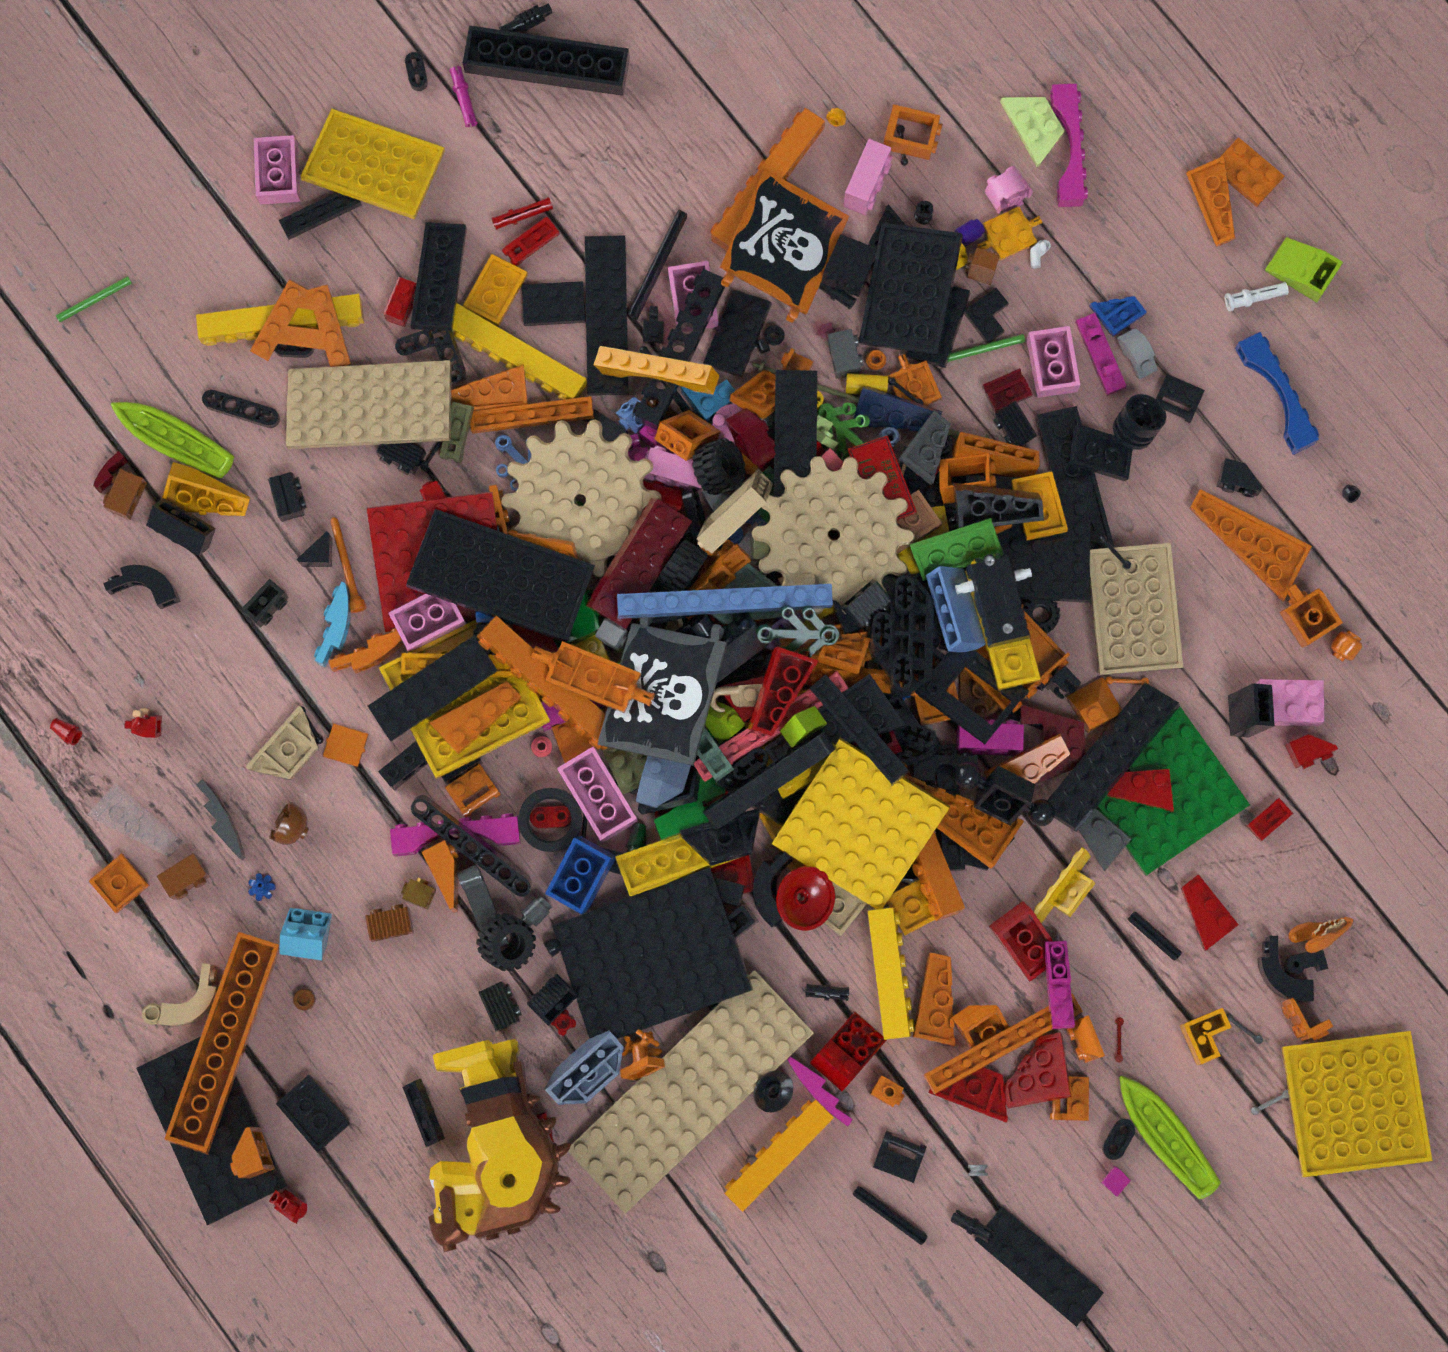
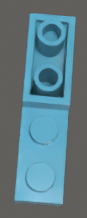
[314,581,351,667]

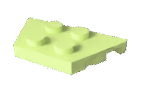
[1000,97,1064,167]

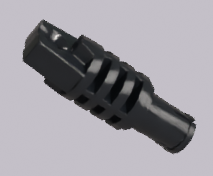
[499,3,552,32]

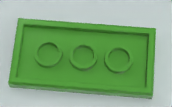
[910,518,1004,581]

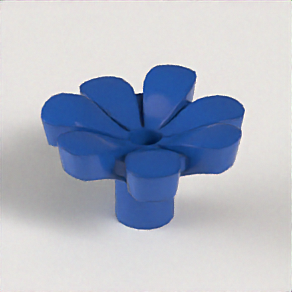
[248,873,276,901]

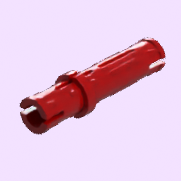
[492,197,553,230]

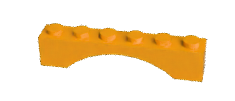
[594,346,720,395]

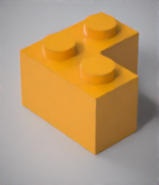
[1179,1008,1232,1065]

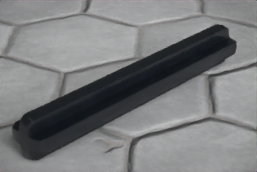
[853,1186,928,1245]

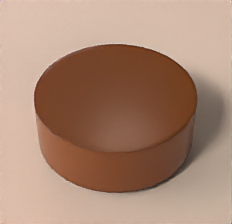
[293,989,316,1011]

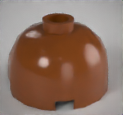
[269,801,309,845]

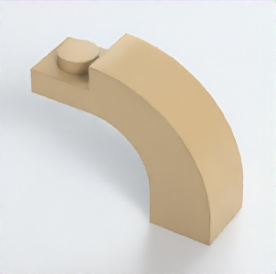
[159,963,218,1026]

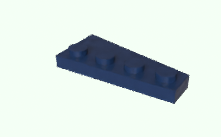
[853,386,943,431]

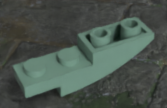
[697,726,734,782]

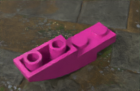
[1045,941,1075,1029]

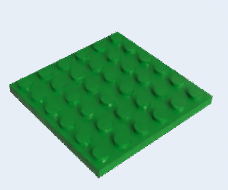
[1097,707,1250,876]

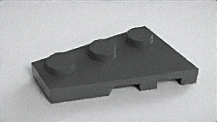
[899,411,951,485]
[1079,808,1133,871]

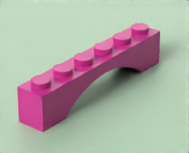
[1050,84,1088,207]
[390,813,521,857]

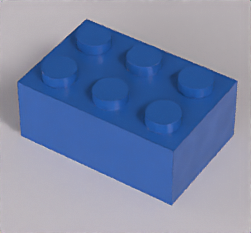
[545,836,616,914]

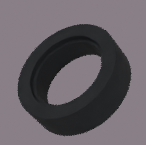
[518,788,582,852]

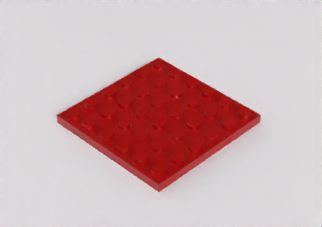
[367,492,498,632]

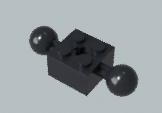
[954,762,1055,826]

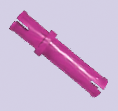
[449,66,478,127]

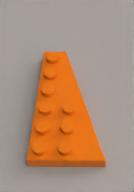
[1189,489,1312,602]

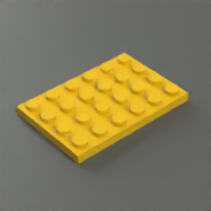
[300,108,445,220]

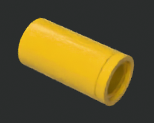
[846,373,888,395]

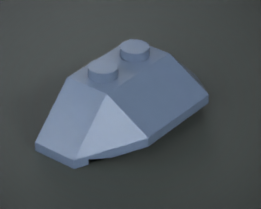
[636,756,691,808]
[544,1031,624,1105]

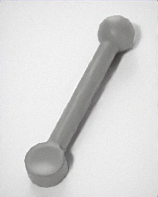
[1251,1090,1289,1115]

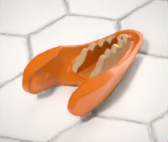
[1289,917,1353,953]

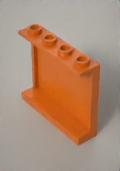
[964,605,1070,713]

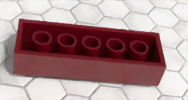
[585,498,692,629]

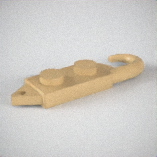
[711,684,762,712]

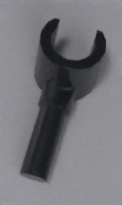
[754,339,770,354]

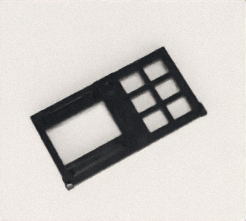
[874,615,1029,745]

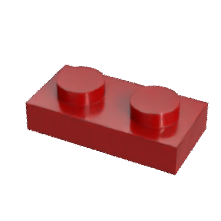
[1247,798,1294,842]

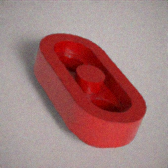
[530,806,571,829]

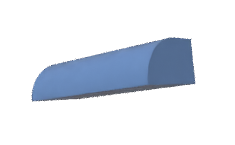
[926,566,986,652]

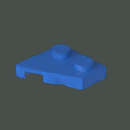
[1089,296,1147,337]

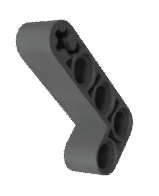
[456,864,509,947]

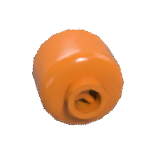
[1330,630,1363,662]

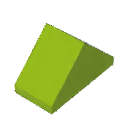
[780,706,827,749]

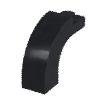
[103,565,181,609]
[753,851,795,927]
[1257,936,1314,1003]

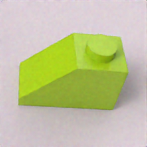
[705,701,745,744]

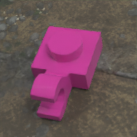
[628,433,648,461]

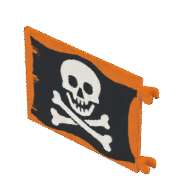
[719,169,849,323]

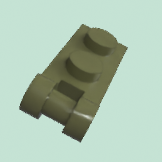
[440,402,474,463]

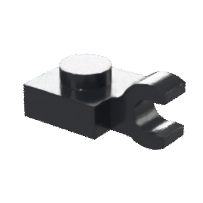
[643,306,664,343]

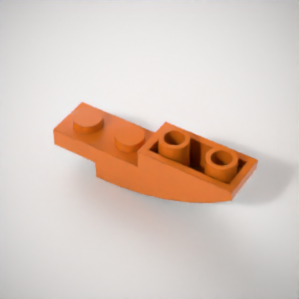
[328,628,404,674]

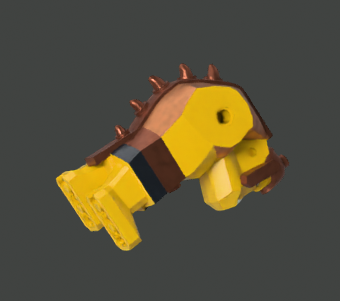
[428,1039,571,1252]

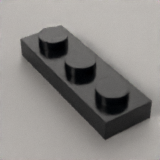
[402,1079,445,1147]

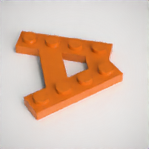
[250,279,351,367]

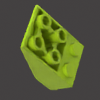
[1265,237,1343,303]

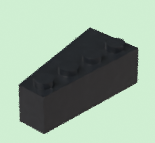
[953,483,1044,528]

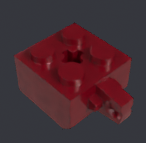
[725,408,776,471]

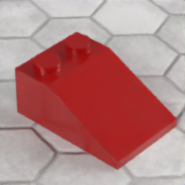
[989,901,1053,982]

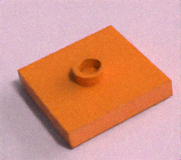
[89,853,150,914]

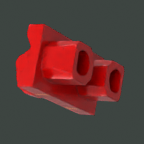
[269,1189,307,1224]

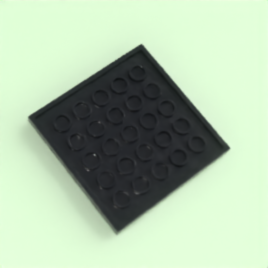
[963,475,1091,603]

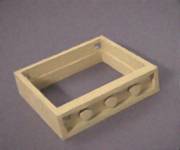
[697,469,773,554]

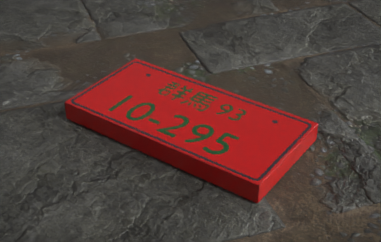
[848,436,917,520]

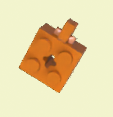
[1279,584,1343,647]

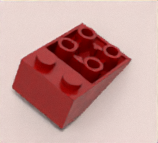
[810,1012,887,1091]

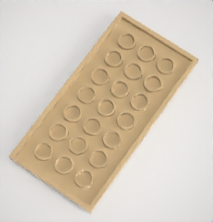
[286,360,452,449]

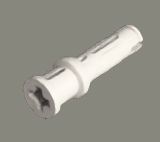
[1225,282,1289,311]

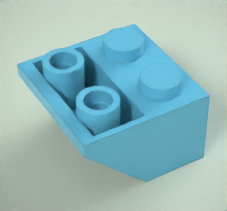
[280,908,332,961]

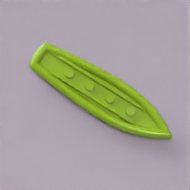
[111,402,234,478]
[1119,1075,1221,1200]

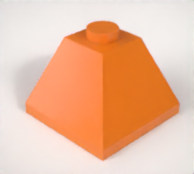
[1066,677,1122,733]
[951,1005,1009,1048]

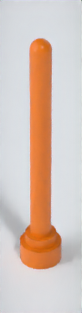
[330,517,366,613]

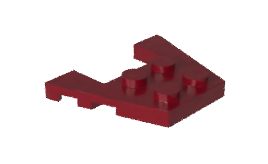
[1019,705,1085,784]

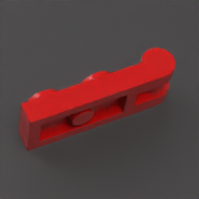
[502,217,560,266]

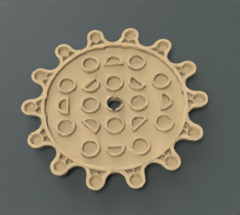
[501,420,662,578]
[752,456,915,614]

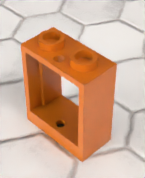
[883,104,943,160]
[654,410,721,461]
[940,453,997,504]

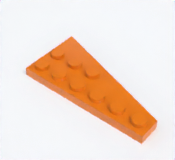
[904,775,1024,869]

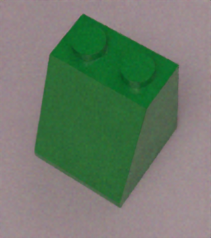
[553,590,606,648]

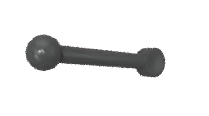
[1226,1013,1263,1044]

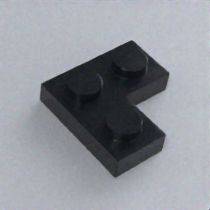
[964,287,1009,343]

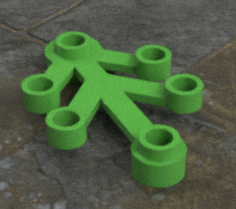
[817,403,870,461]

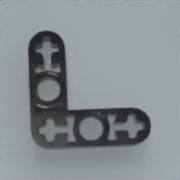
[395,330,466,383]

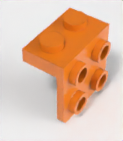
[1281,998,1333,1041]

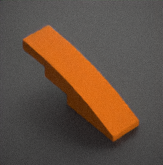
[686,544,751,620]

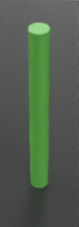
[56,276,132,322]
[948,334,1025,362]

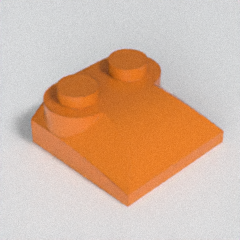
[1066,1015,1105,1063]

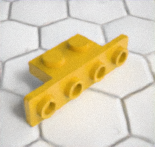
[1034,847,1095,923]

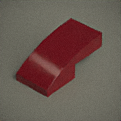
[93,451,128,493]

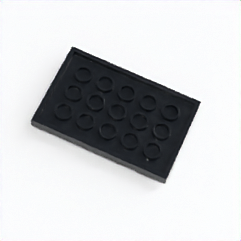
[859,223,963,356]

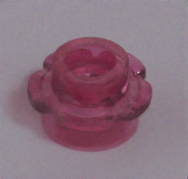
[816,323,836,339]

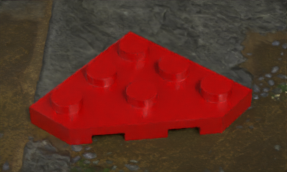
[1004,1033,1072,1108]

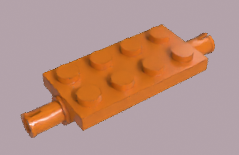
[531,641,655,713]

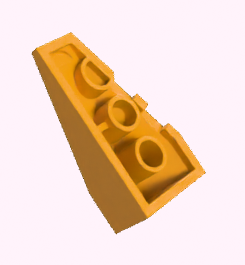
[162,462,250,516]

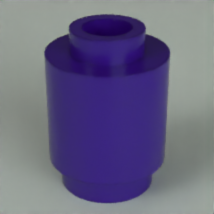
[954,219,985,247]

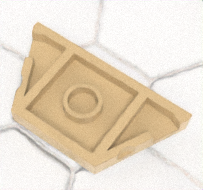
[245,706,319,780]

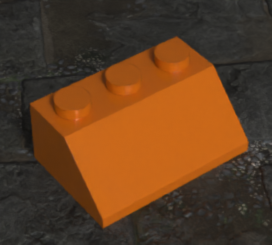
[230,1127,275,1178]

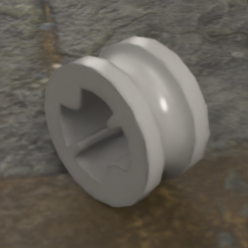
[968,1165,988,1176]

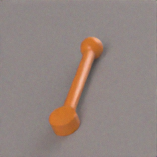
[1105,676,1149,685]

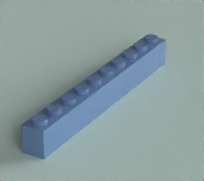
[617,584,833,619]

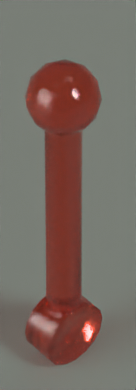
[1115,1017,1124,1063]

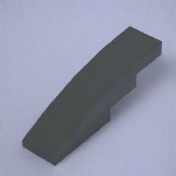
[196,779,246,861]

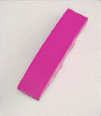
[787,1057,853,1127]

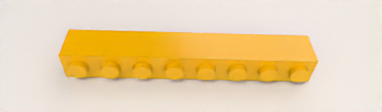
[196,294,364,346]
[443,303,587,400]

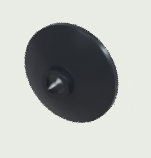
[754,1071,793,1113]

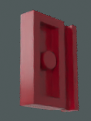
[982,368,1033,413]

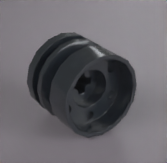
[1112,394,1167,450]

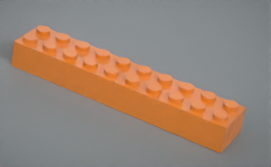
[164,932,280,1154]

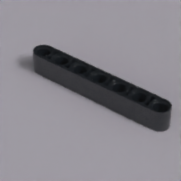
[703,730,837,830]
[411,795,532,897]

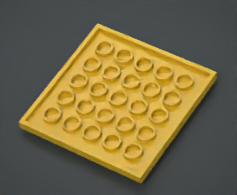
[379,620,550,779]
[772,738,950,909]
[1281,1031,1433,1177]

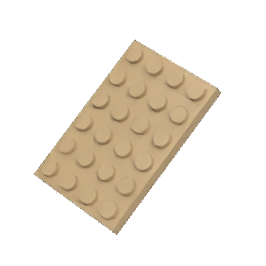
[1089,543,1183,675]

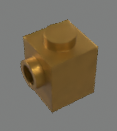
[401,877,436,910]

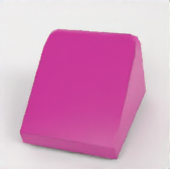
[1100,1166,1131,1197]

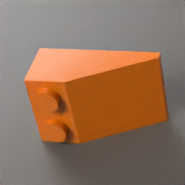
[422,840,459,913]

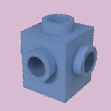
[616,397,645,433]

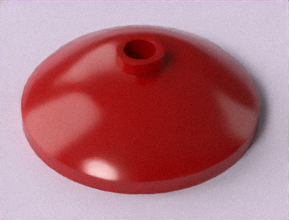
[776,866,835,931]

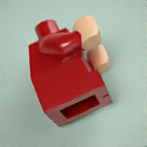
[124,708,162,738]

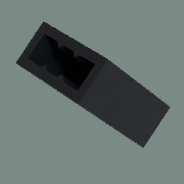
[821,234,877,297]
[1228,683,1275,738]

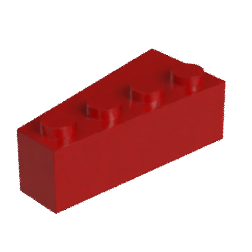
[748,647,819,736]

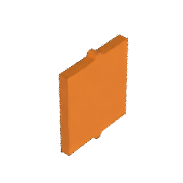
[323,723,369,767]

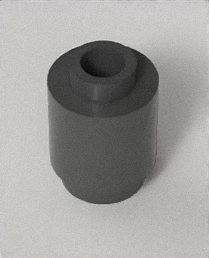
[521,896,552,927]

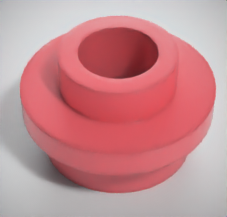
[531,736,552,758]

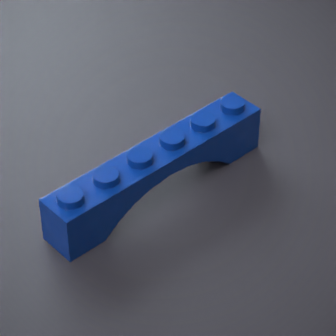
[1235,332,1319,455]

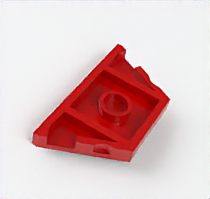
[928,1067,1008,1123]

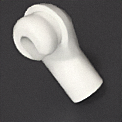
[1030,240,1051,269]

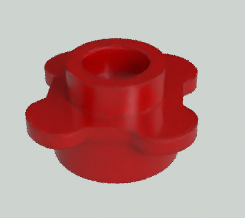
[551,1010,576,1036]

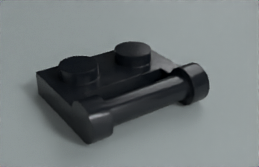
[1156,374,1205,423]
[873,1130,927,1183]

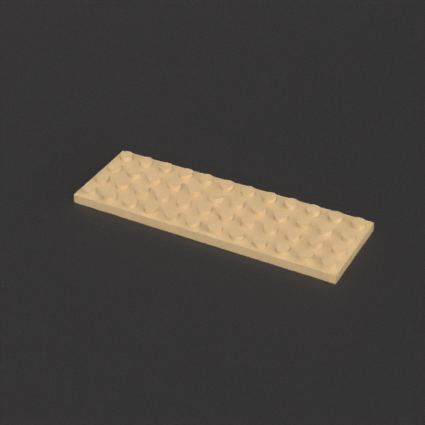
[568,970,814,1214]

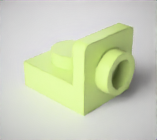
[817,415,838,450]

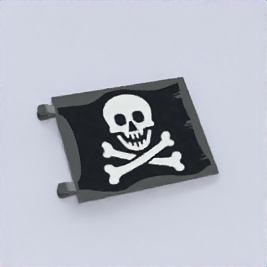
[597,617,728,766]

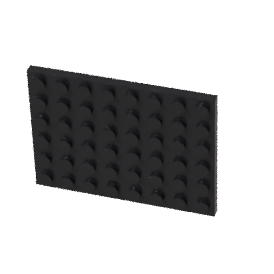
[552,868,753,1039]

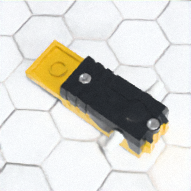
[955,553,1041,690]

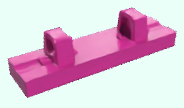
[1075,313,1127,396]

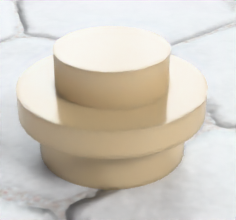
[142,1003,161,1025]

